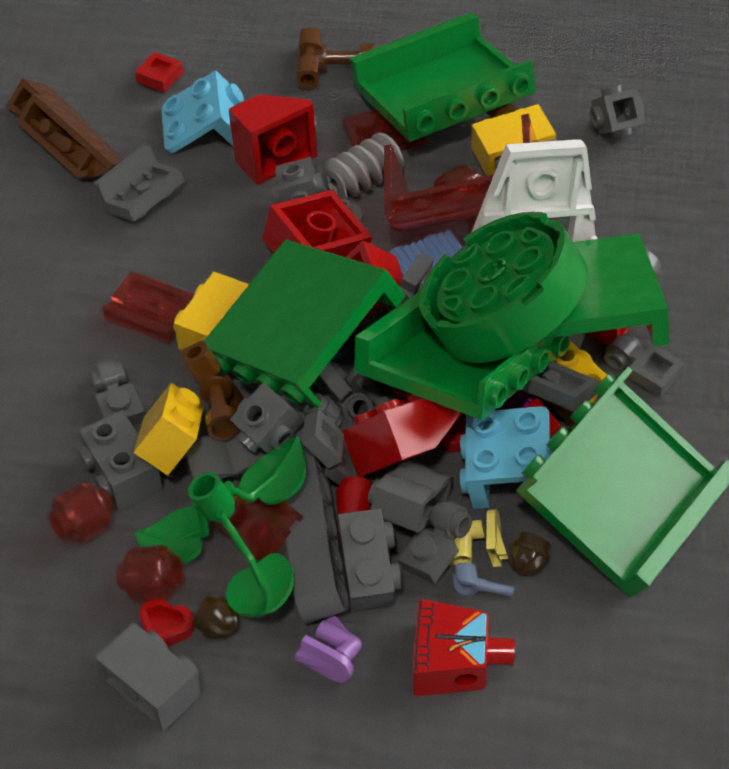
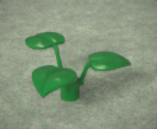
[135,435,307,617]

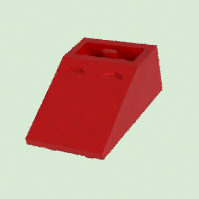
[342,394,461,477]

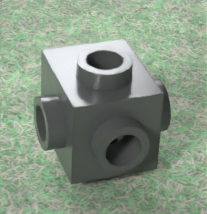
[589,85,646,139]
[271,157,327,204]
[230,383,304,453]

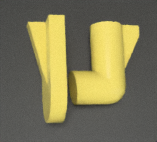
[449,509,508,567]

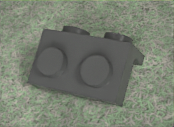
[95,145,185,222]

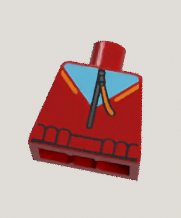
[413,599,515,696]

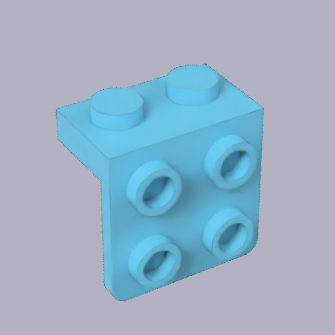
[161,70,244,153]
[460,406,551,509]

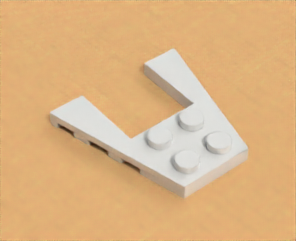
[471,139,598,242]

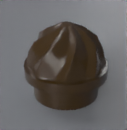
[509,531,551,576]
[194,596,239,640]

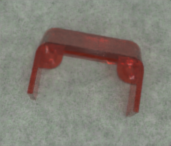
[384,113,538,235]

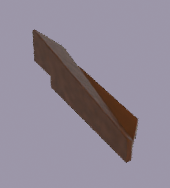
[6,78,123,181]

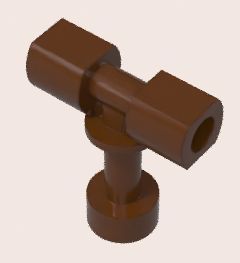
[297,27,374,89]
[182,340,244,441]

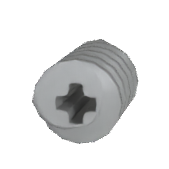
[324,132,404,200]

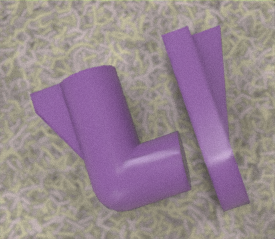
[295,615,362,683]

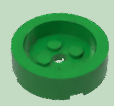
[419,211,588,363]

